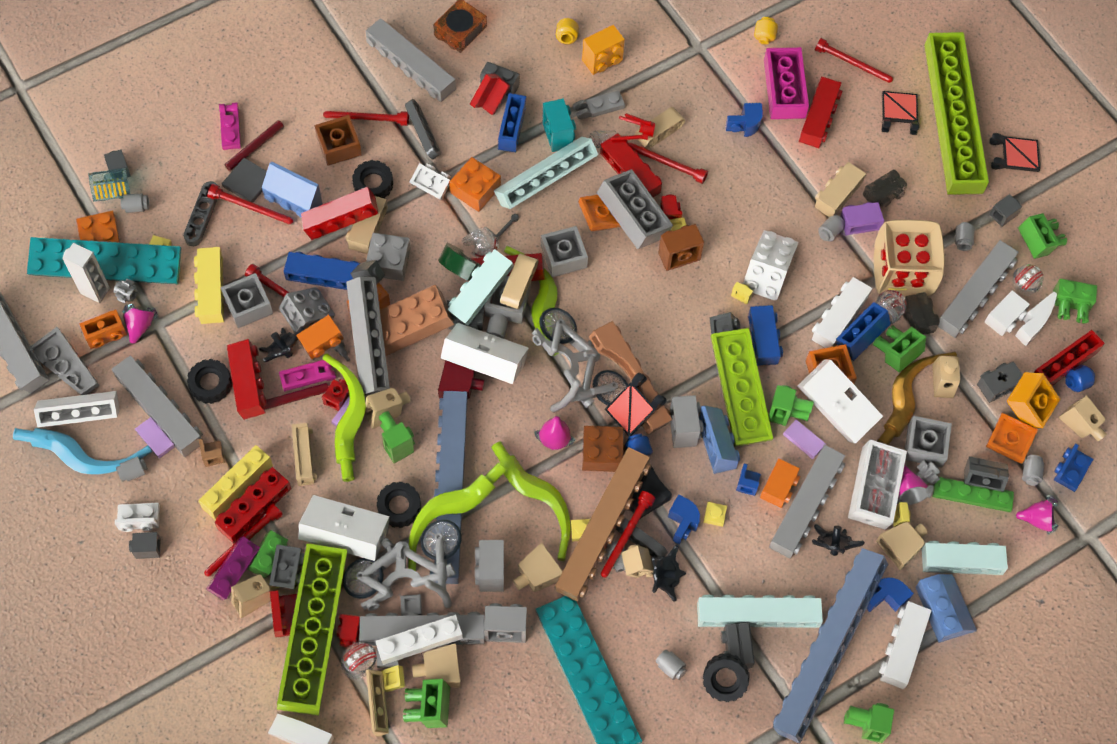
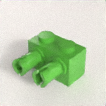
[1018,213,1067,259]
[1053,279,1097,324]
[873,325,926,372]
[768,385,814,426]
[379,411,415,464]
[247,530,288,579]
[403,679,450,728]
[844,703,894,743]

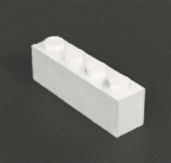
[63,243,110,303]
[812,277,872,348]
[34,391,120,427]
[879,601,931,689]
[376,615,463,665]

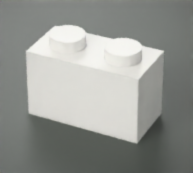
[985,290,1030,336]

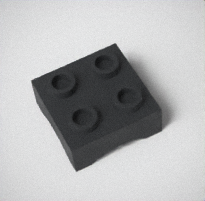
[630,466,672,519]

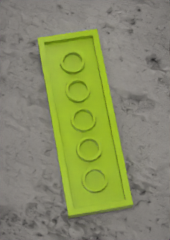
[711,328,773,447]

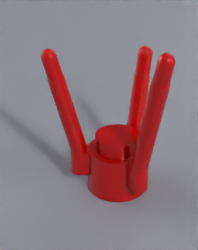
[611,113,655,141]

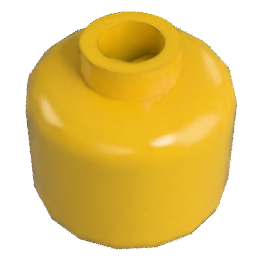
[754,17,778,44]
[556,18,579,44]

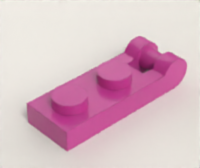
[219,102,241,150]
[279,360,336,392]

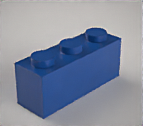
[498,93,526,153]
[836,302,891,361]
[748,305,783,366]

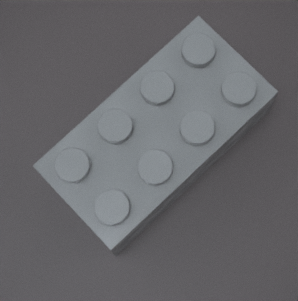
[597,169,673,249]

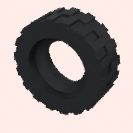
[352,160,393,199]
[187,359,232,404]
[377,481,421,528]
[703,653,750,702]

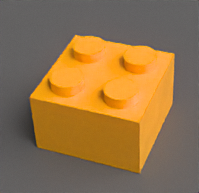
[582,24,625,75]
[1007,372,1060,428]

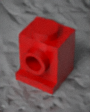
[660,194,682,220]
[322,379,350,411]
[337,614,360,648]

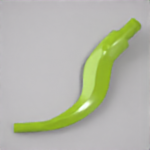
[504,246,558,356]
[323,353,366,482]
[491,441,570,561]
[408,462,506,571]

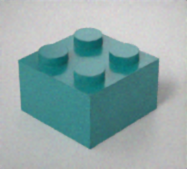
[542,98,576,152]

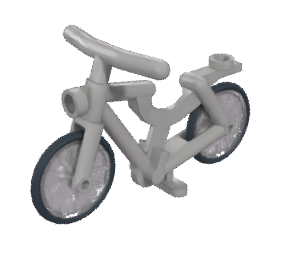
[532,308,628,412]
[343,520,462,611]

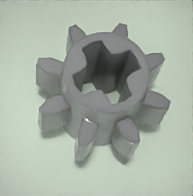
[114,279,138,303]
[916,461,941,485]

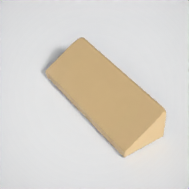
[366,669,389,737]

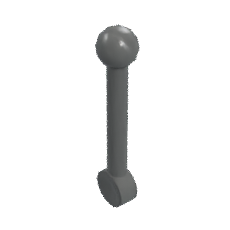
[492,214,519,242]

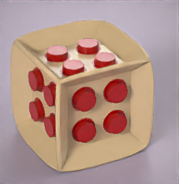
[873,220,945,298]

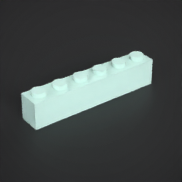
[494,137,598,209]
[697,595,823,628]

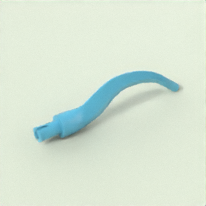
[13,428,152,474]

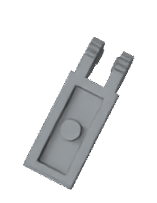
[573,90,625,119]

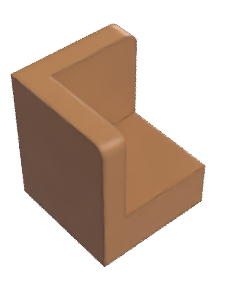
[198,438,225,467]

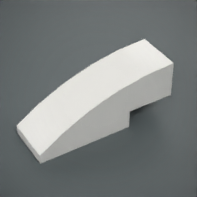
[1015,292,1057,346]
[268,714,334,744]

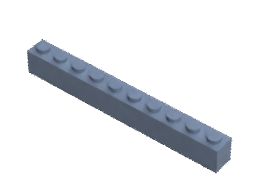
[430,391,467,584]
[773,548,888,744]

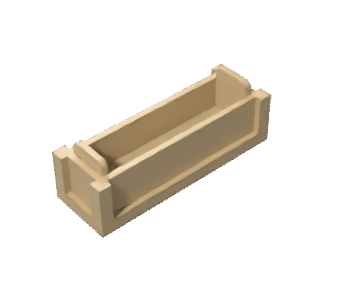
[292,423,317,486]

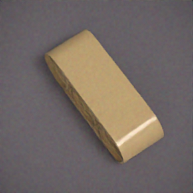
[635,107,685,149]
[500,253,538,309]

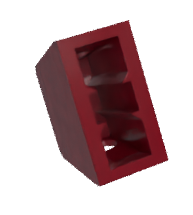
[438,360,485,399]

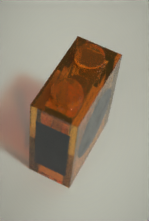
[433,0,487,53]

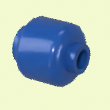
[1065,365,1095,392]
[625,433,653,456]

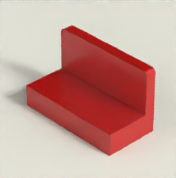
[470,73,510,115]

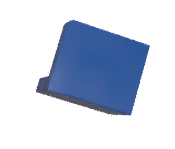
[736,463,761,496]

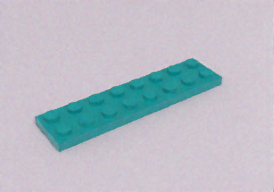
[27,237,182,285]
[535,596,642,744]

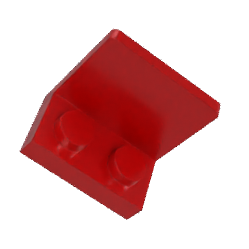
[270,591,297,638]

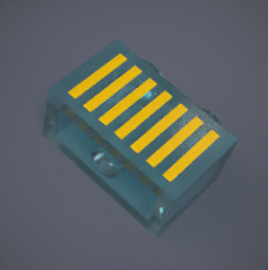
[88,168,130,202]

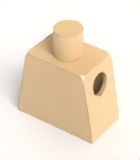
[932,356,960,398]
[364,388,410,429]
[1059,395,1107,441]
[876,522,928,570]
[513,543,563,592]
[231,575,279,618]
[412,644,461,688]

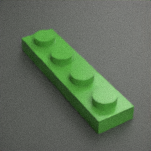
[932,477,1014,512]

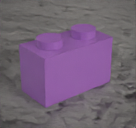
[840,202,884,236]

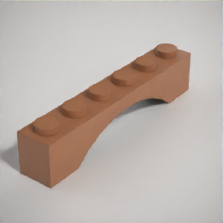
[589,321,672,435]

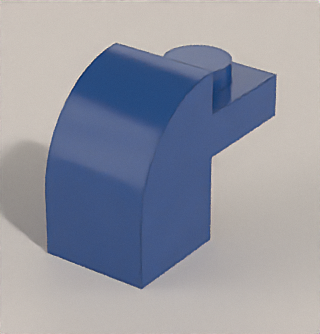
[725,103,763,137]
[668,494,700,545]
[867,578,914,612]

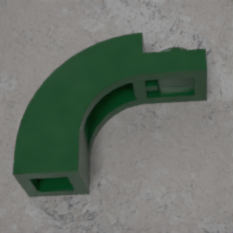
[438,242,482,281]

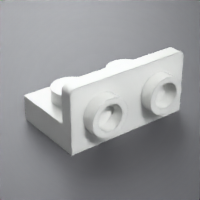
[409,163,451,200]
[115,503,160,532]

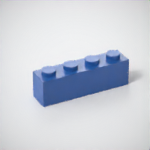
[284,252,359,290]

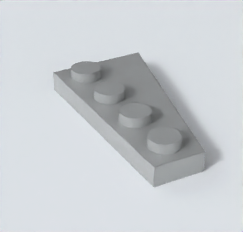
[30,327,99,395]

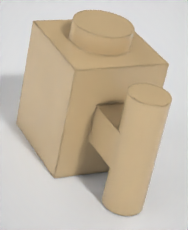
[621,545,653,578]

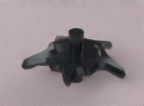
[259,326,304,362]
[812,524,865,556]
[651,545,686,602]

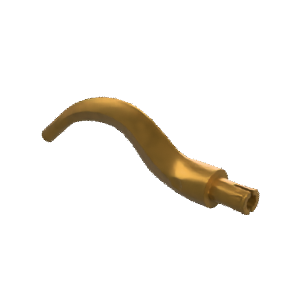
[877,352,957,445]

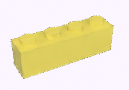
[194,247,224,324]
[198,445,273,520]

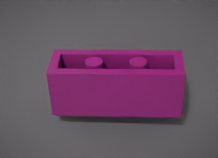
[206,536,260,600]

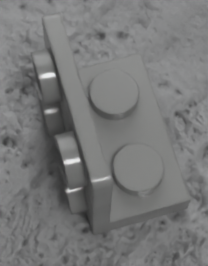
[279,287,335,332]

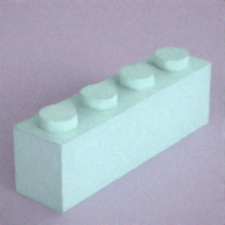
[448,249,514,326]
[921,541,1008,575]

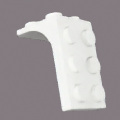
[743,230,799,300]

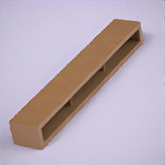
[555,447,652,602]

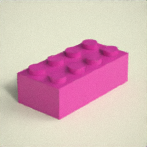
[764,47,809,119]

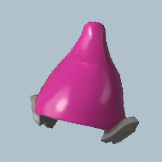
[897,465,934,505]

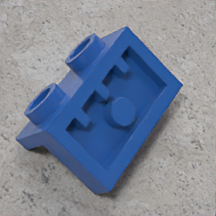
[1054,443,1093,492]

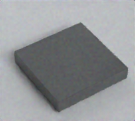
[222,158,267,203]

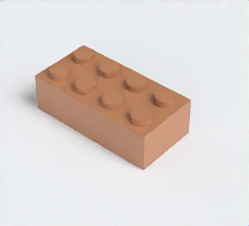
[380,284,455,356]

